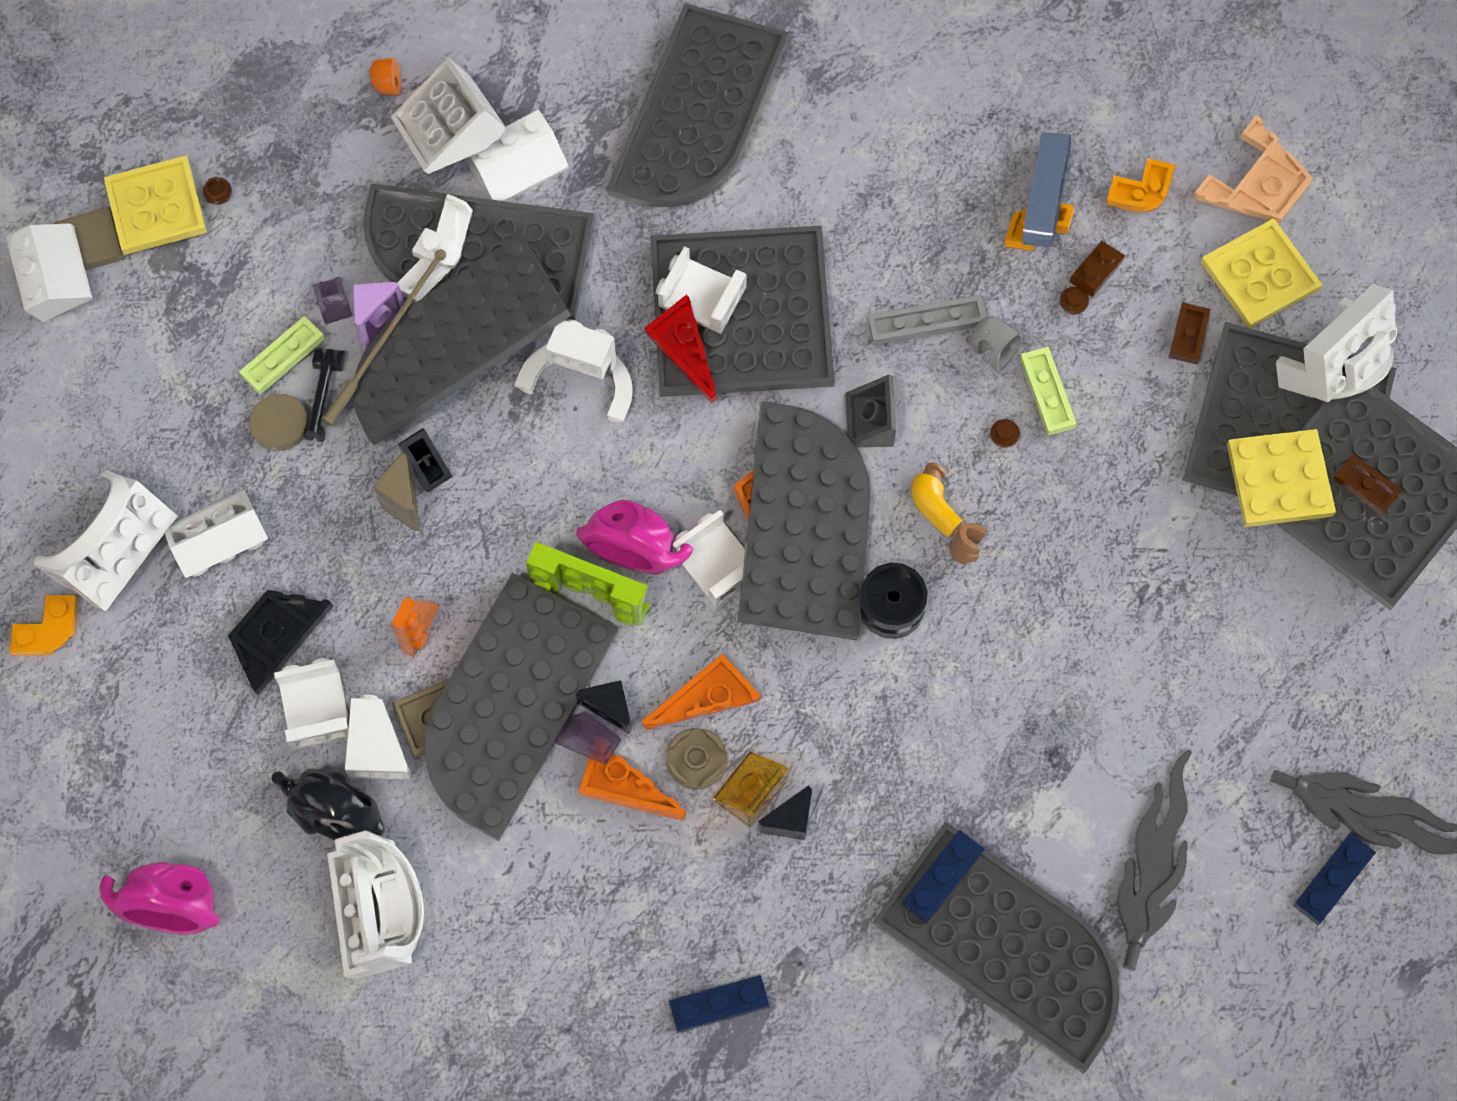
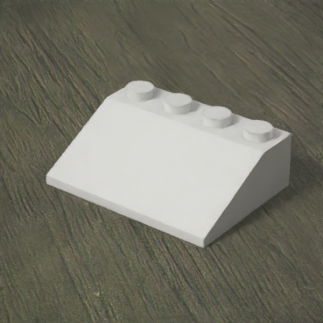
[391,57,507,174]

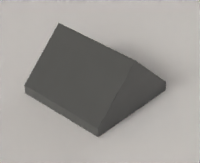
[845,374,896,448]

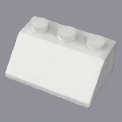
[467,109,569,202]
[6,224,93,322]
[165,490,268,578]

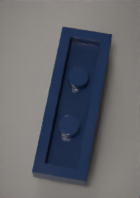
[901,829,984,924]
[1293,833,1376,926]
[669,975,770,1034]

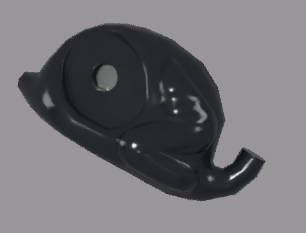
[271,769,385,841]

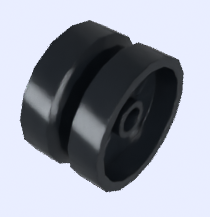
[860,562,928,639]

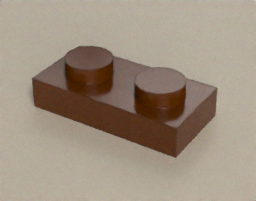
[1069,241,1125,297]
[1168,302,1211,365]
[1333,454,1402,516]

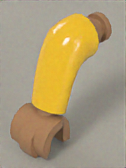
[911,462,987,564]

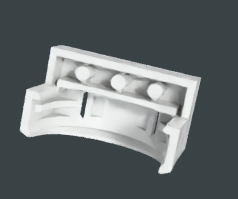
[1276,284,1397,402]
[34,470,177,612]
[327,830,424,979]

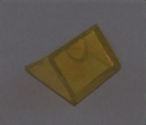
[712,752,789,828]

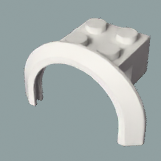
[514,320,633,422]

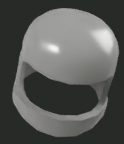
[970,316,1023,372]

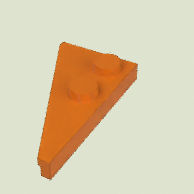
[641,654,761,730]
[579,738,686,821]

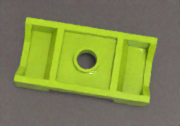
[526,542,650,626]

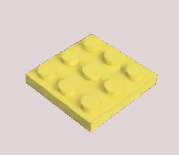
[104,155,207,255]
[1200,218,1323,329]
[1227,429,1336,527]

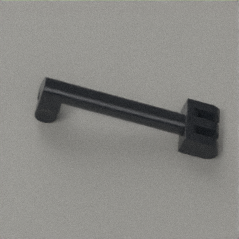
[304,348,345,442]

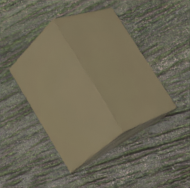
[374,454,420,531]

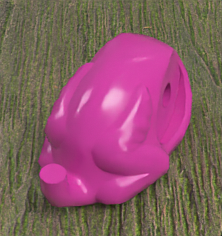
[576,499,694,575]
[99,862,220,935]

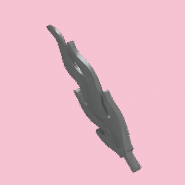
[1118,750,1192,971]
[1270,770,1457,855]

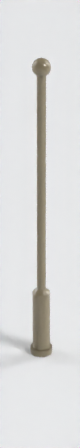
[321,249,446,427]

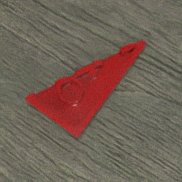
[644,294,717,404]

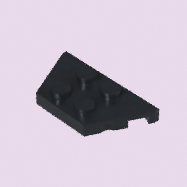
[228,590,333,695]

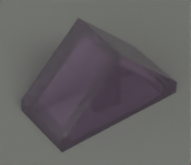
[313,277,353,325]
[555,711,621,765]

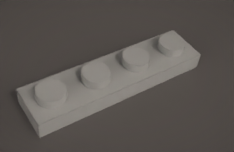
[867,295,987,345]

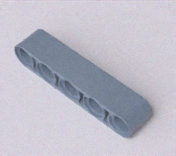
[1023,132,1071,247]

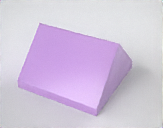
[353,282,404,349]

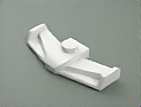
[397,194,473,302]

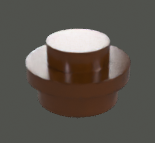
[203,177,232,205]
[1060,286,1089,315]
[990,419,1020,448]

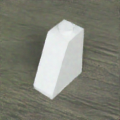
[345,695,411,780]

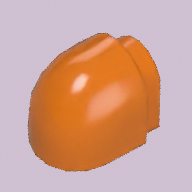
[369,58,401,96]

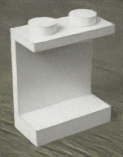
[656,247,747,334]
[672,510,745,607]
[274,658,349,750]

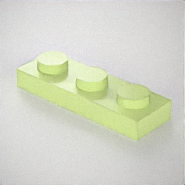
[239,316,325,395]
[1020,347,1077,436]

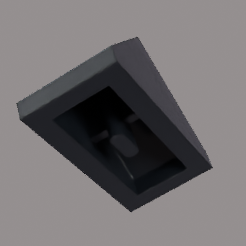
[398,428,453,492]
[576,680,632,734]
[758,785,812,840]

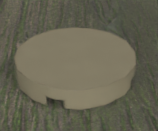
[249,394,309,451]
[666,728,727,790]

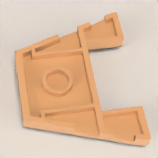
[1193,115,1313,224]

